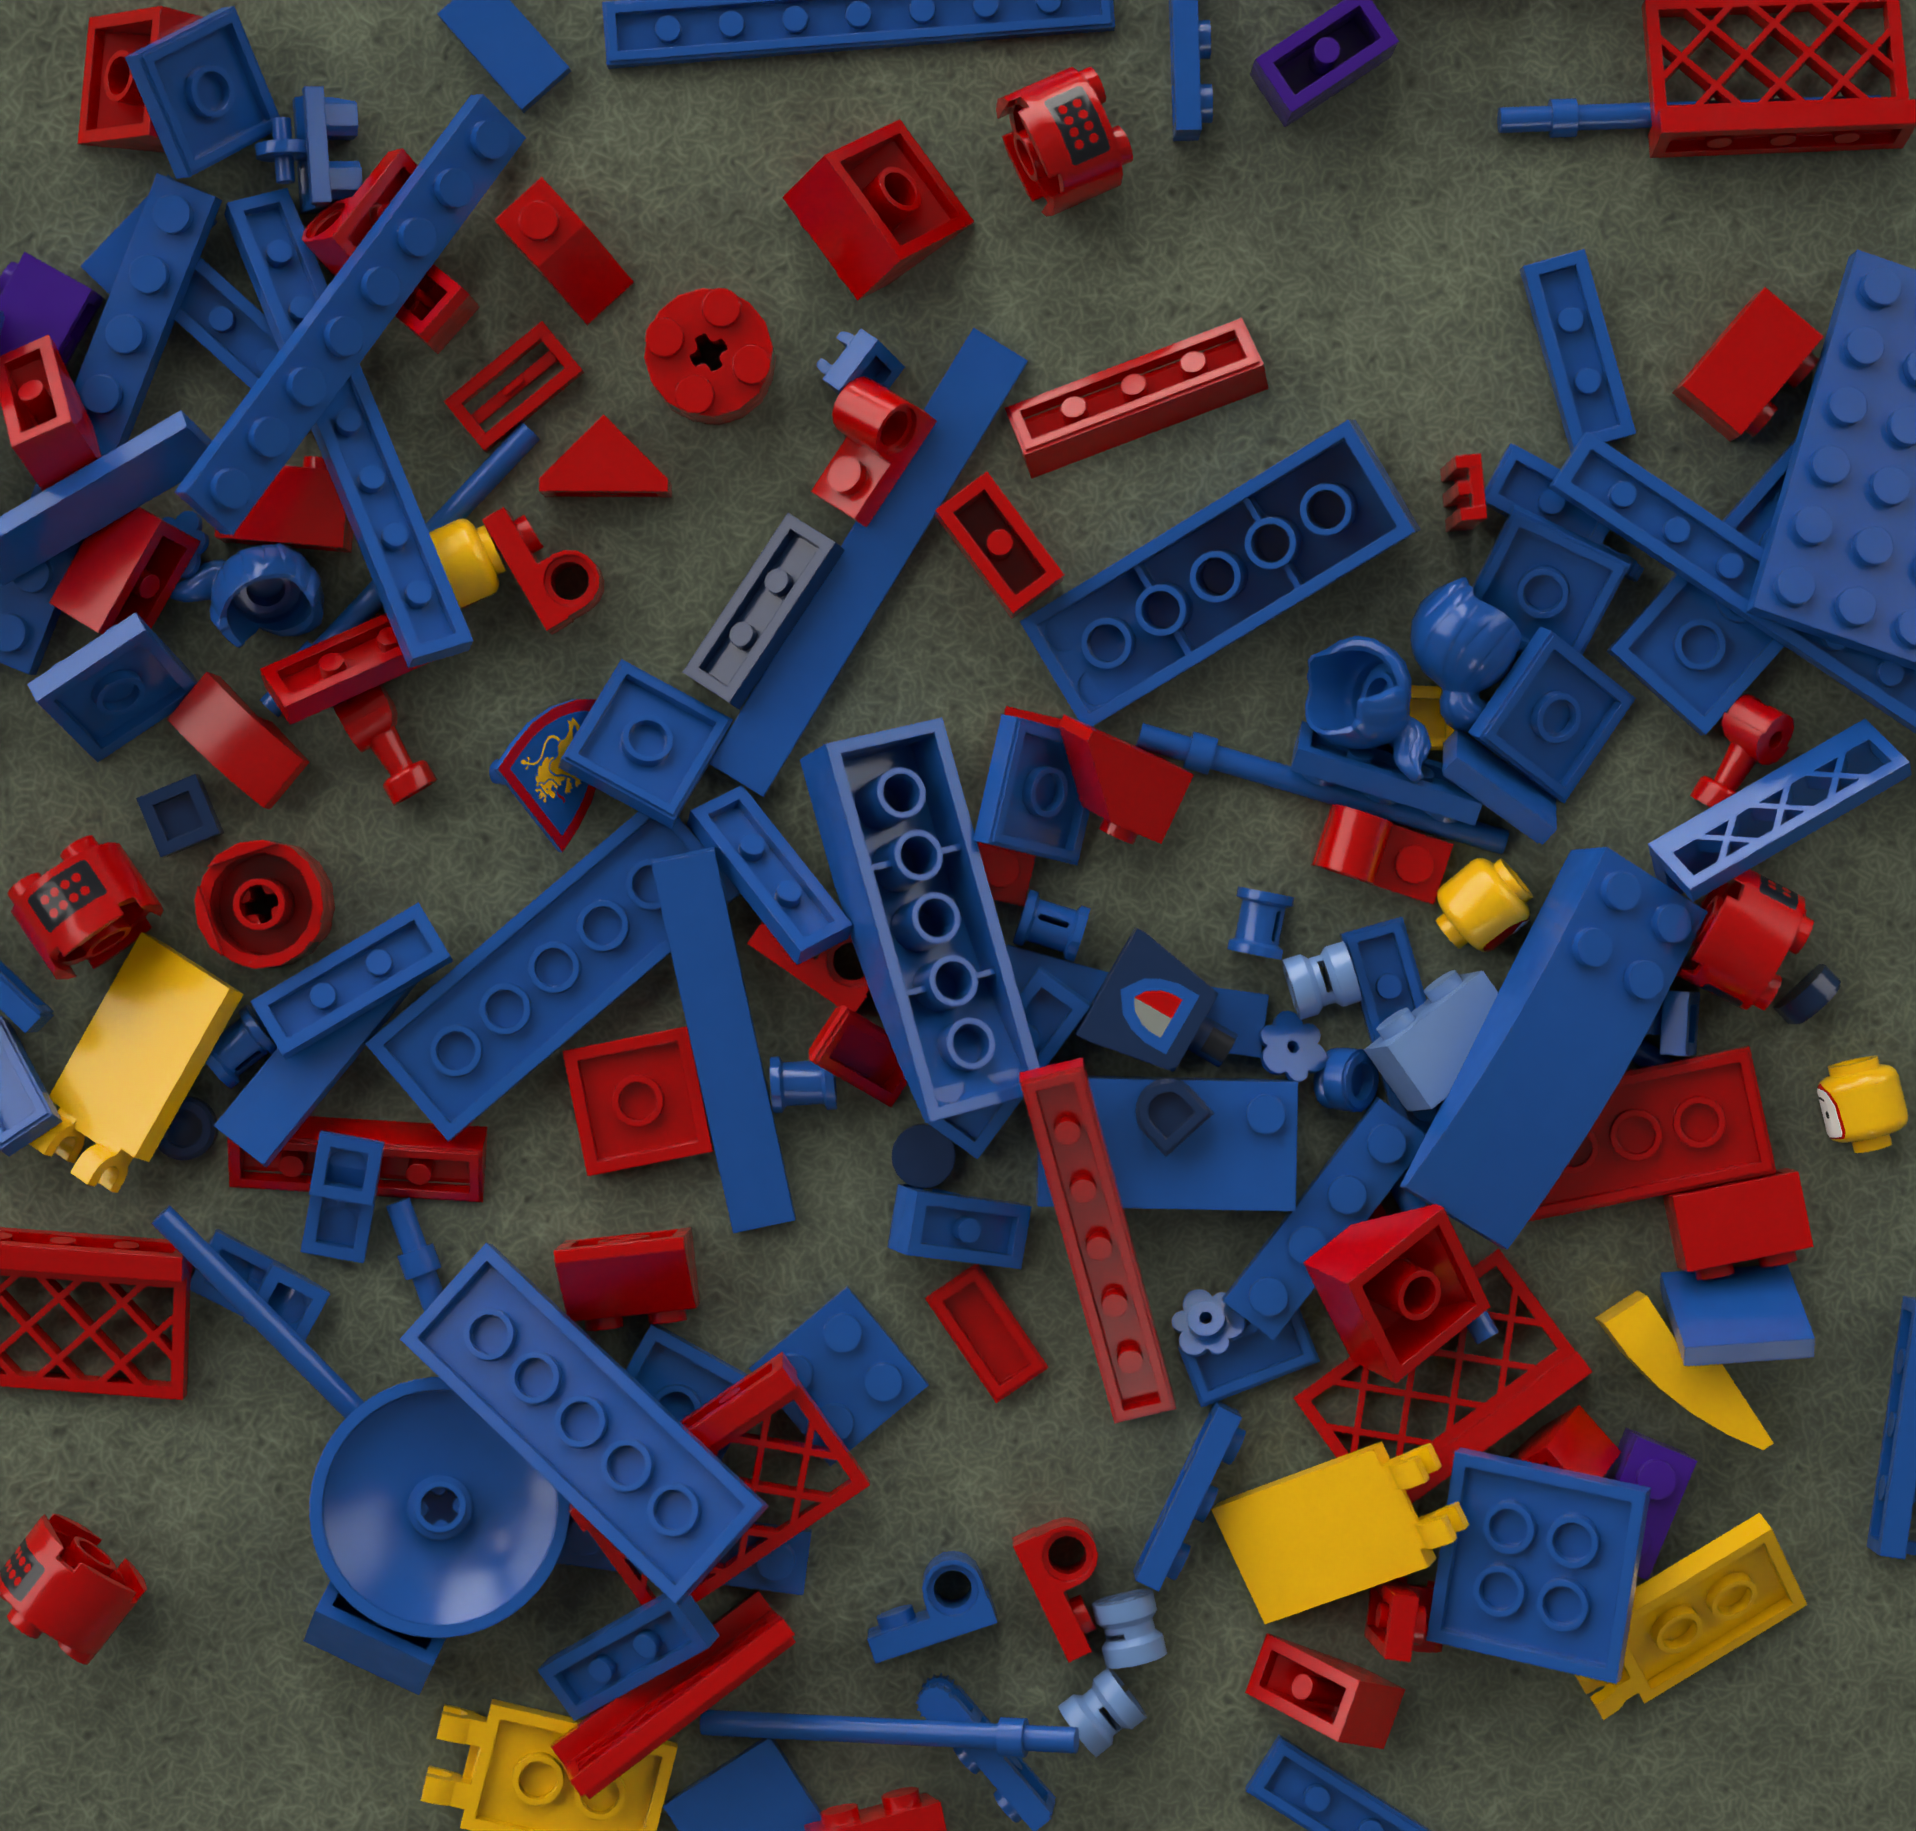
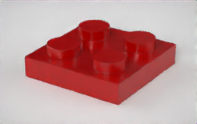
[562,1026,714,1176]

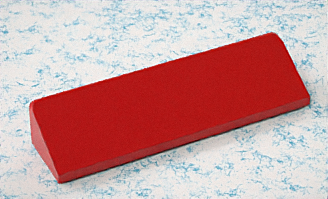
[1005,318,1268,479]
[227,1116,488,1202]

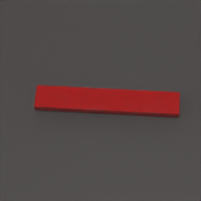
[1019,1057,1176,1424]

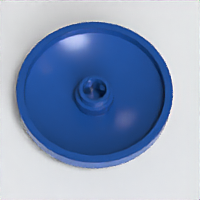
[309,1377,570,1638]

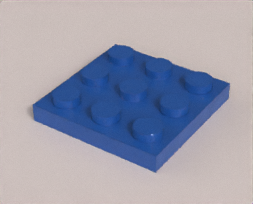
[1426,1448,1651,1684]

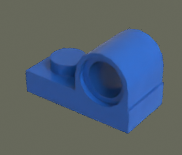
[887,1184,1032,1269]
[867,1551,997,1664]

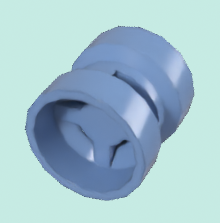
[1281,941,1362,1020]
[1091,1589,1167,1669]
[1058,1668,1147,1757]

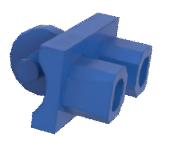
[255,86,363,214]

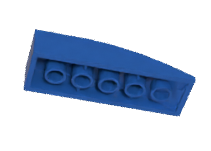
[1020,420,1421,727]
[800,718,1040,1123]
[1400,847,1707,1249]

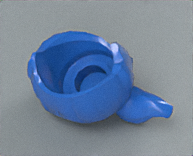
[170,543,324,648]
[1410,577,1522,732]
[1305,636,1431,782]

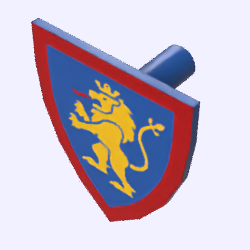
[489,699,597,852]

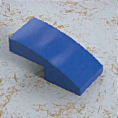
[300,1130,385,1263]
[190,1229,330,1341]

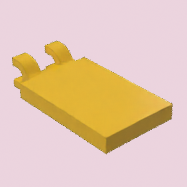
[29,932,244,1193]
[1211,1441,1469,1624]
[1574,1512,1807,1720]
[420,1699,678,1831]

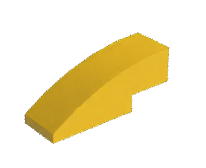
[1595,1290,1774,1450]

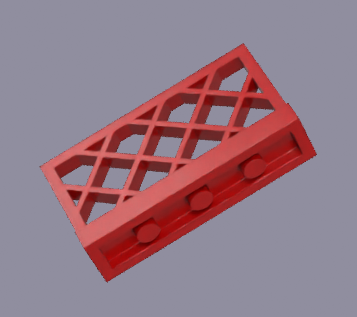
[1642,0,1916,158]
[0,1227,195,1400]
[1293,1248,1592,1503]
[569,1351,870,1605]
[551,1590,796,1799]

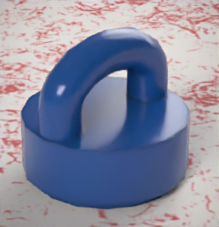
[1314,1048,1379,1112]

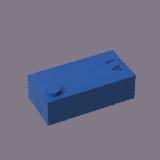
[1036,1076,1298,1211]

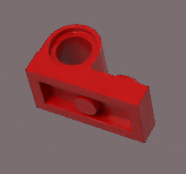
[302,148,418,276]
[811,376,937,528]
[482,507,604,635]
[1311,804,1454,905]
[747,922,869,1012]
[1012,1517,1098,1662]
[1364,1577,1443,1662]

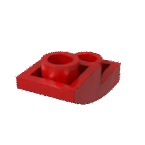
[167,672,310,810]

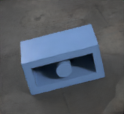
[1364,970,1498,1112]

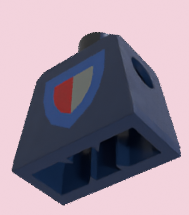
[1075,927,1238,1072]

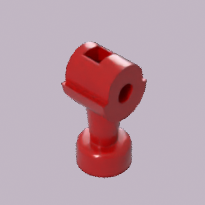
[333,684,438,806]
[1690,694,1794,808]

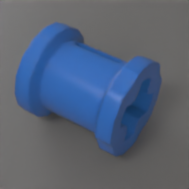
[1227,886,1295,960]
[1013,889,1091,962]
[205,1005,277,1089]
[770,1056,837,1113]

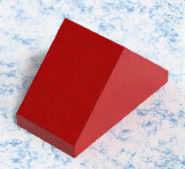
[394,264,480,354]
[539,414,672,498]

